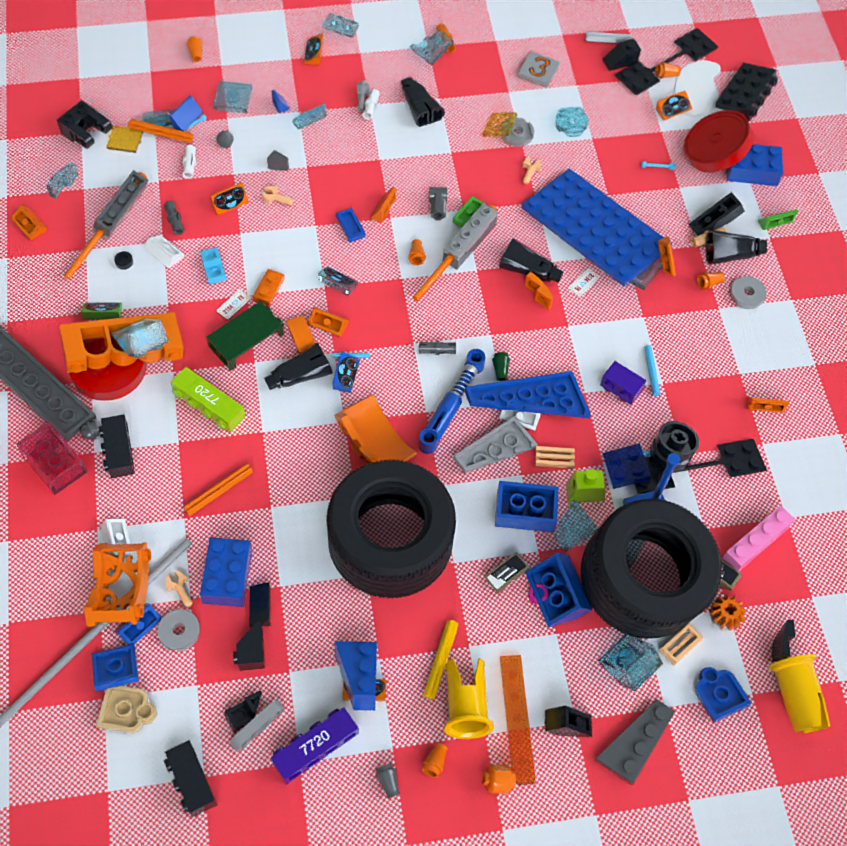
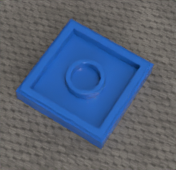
[92,644,139,691]

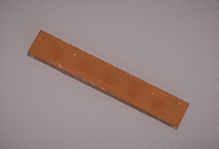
[499,655,536,785]

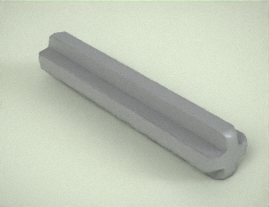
[585,32,632,43]

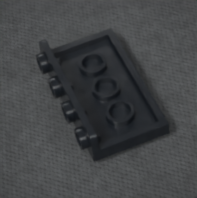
[716,63,778,121]

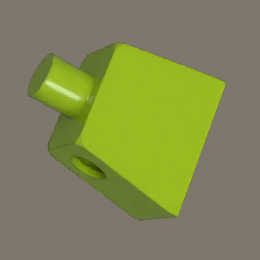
[566,469,605,503]

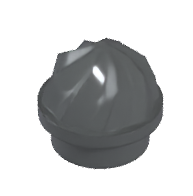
[216,130,234,148]
[80,421,100,440]

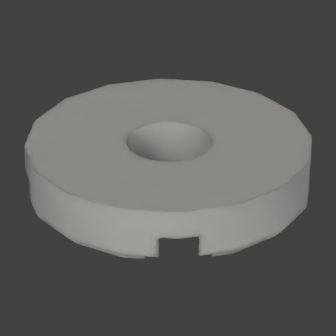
[501,118,534,147]
[730,276,767,309]
[158,609,200,651]

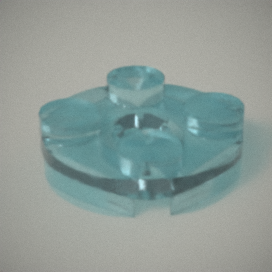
[555,107,589,137]

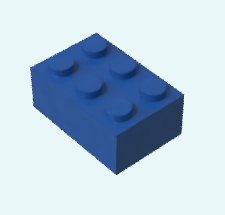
[727,144,783,186]
[495,481,559,533]
[200,537,252,607]

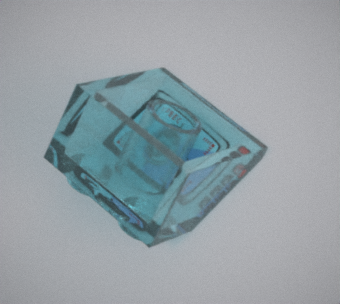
[112,318,169,359]
[598,635,663,691]

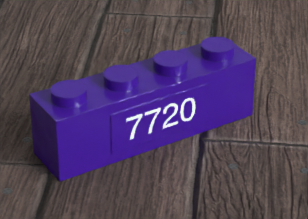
[271,707,359,785]

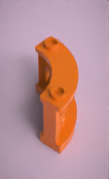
[84,542,151,627]

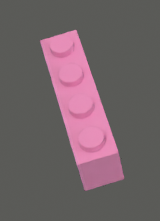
[722,505,795,572]

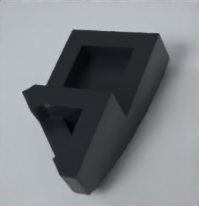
[772,619,796,662]
[224,690,262,732]

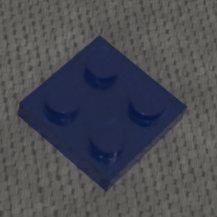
[602,443,651,489]

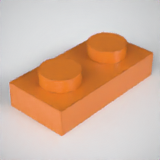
[253,269,285,306]

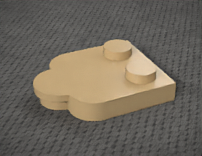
[96,686,157,734]

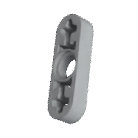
[230,700,284,752]

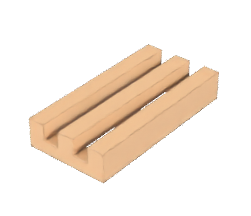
[535,446,575,469]
[659,623,703,666]

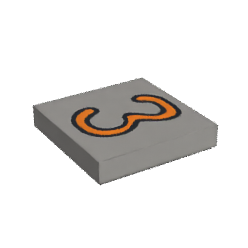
[518,51,560,87]

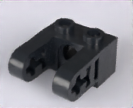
[57,100,113,149]

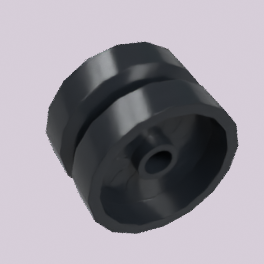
[650,421,699,471]

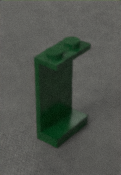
[206,301,284,371]

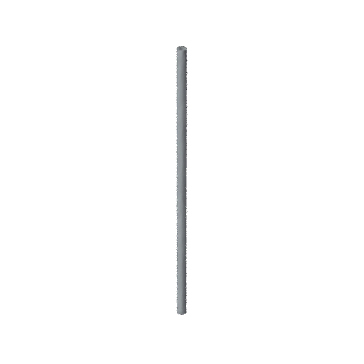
[0,538,192,728]

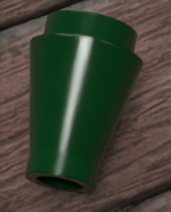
[492,352,510,381]

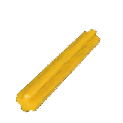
[423,620,459,699]

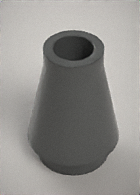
[375,763,400,798]

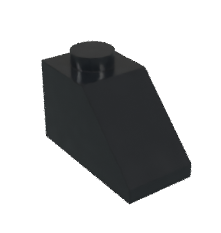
[602,39,641,71]
[233,621,265,671]
[544,706,592,737]

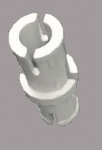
[363,89,380,120]
[182,145,196,179]

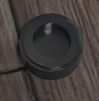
[114,251,133,270]

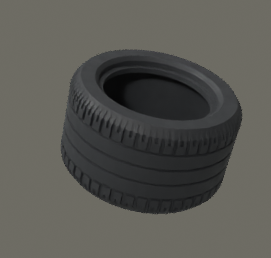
[326,459,456,598]
[581,499,722,639]

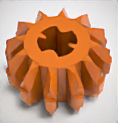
[710,595,746,631]

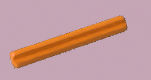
[128,119,194,143]
[184,464,253,516]

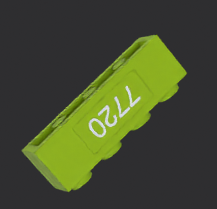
[171,367,246,432]

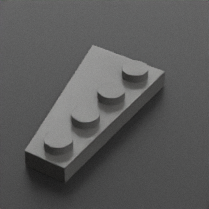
[453,416,538,473]

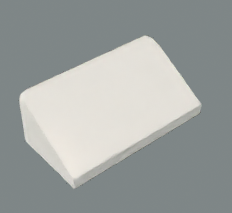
[145,235,184,268]
[499,409,541,431]
[101,519,133,558]

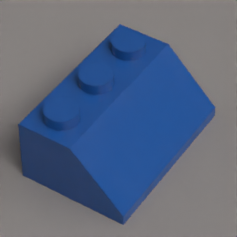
[525,553,593,627]

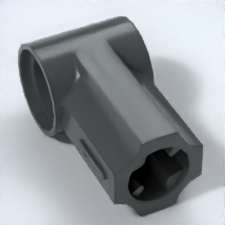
[429,187,447,220]

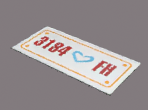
[568,268,600,297]
[216,289,251,320]

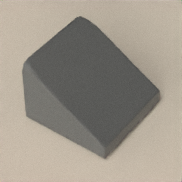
[267,150,289,171]

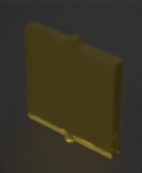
[106,126,143,153]

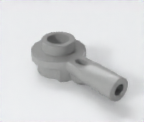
[357,80,370,112]

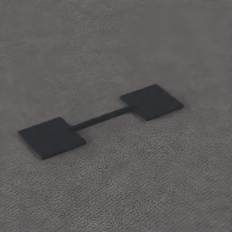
[615,28,719,96]
[626,439,767,494]

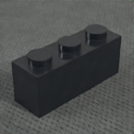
[99,414,135,478]
[163,740,217,818]

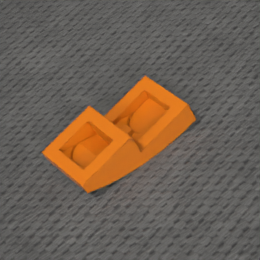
[524,272,553,310]
[286,315,315,354]

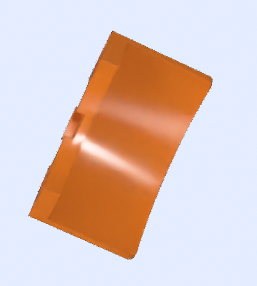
[334,395,416,465]

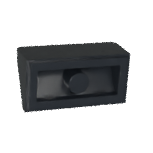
[249,582,271,627]

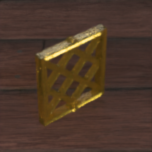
[483,112,518,137]

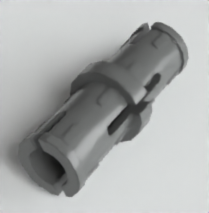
[164,201,185,235]
[419,341,456,355]

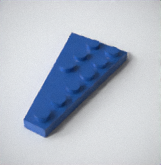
[465,371,591,419]

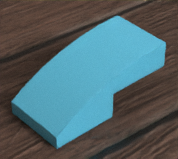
[200,247,227,285]

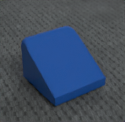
[271,90,290,113]

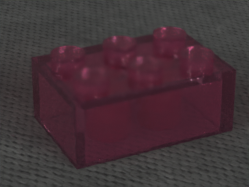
[16,422,88,495]

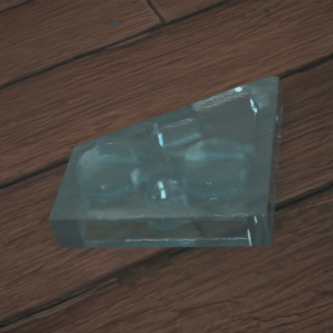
[410,30,454,65]
[554,499,598,551]

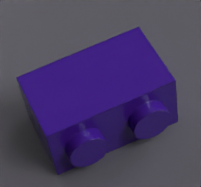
[600,361,646,405]

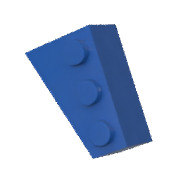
[334,641,377,711]

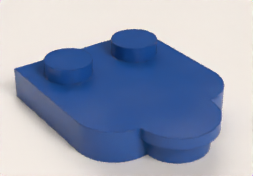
[695,667,751,723]

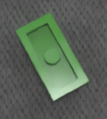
[452,196,486,228]

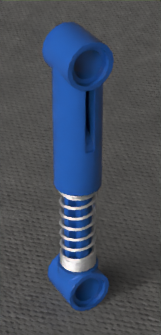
[419,349,486,454]

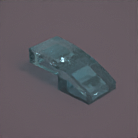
[46,163,78,198]

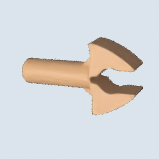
[522,156,541,185]
[261,186,293,206]
[166,570,193,607]

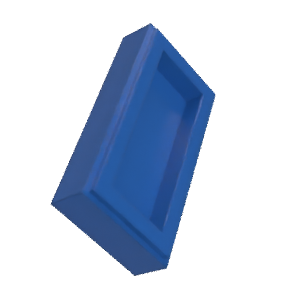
[336,208,366,243]

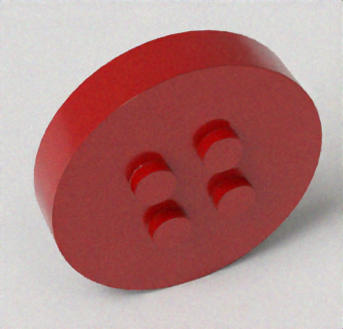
[684,110,754,172]
[69,335,146,401]

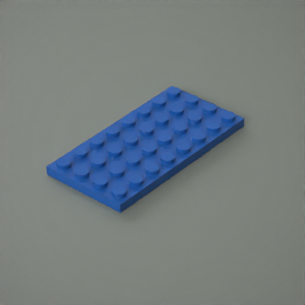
[522,168,672,287]

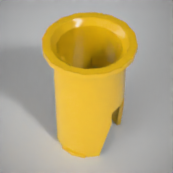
[768,654,830,733]
[444,658,494,739]

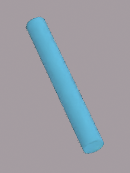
[644,345,660,396]

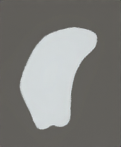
[675,60,721,116]

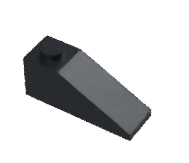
[689,192,745,236]

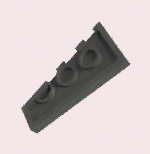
[595,700,675,785]

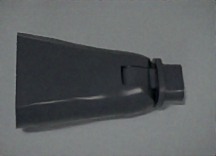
[401,77,445,127]
[706,230,767,265]
[499,238,564,283]
[264,343,333,390]

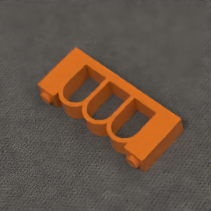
[59,312,184,373]

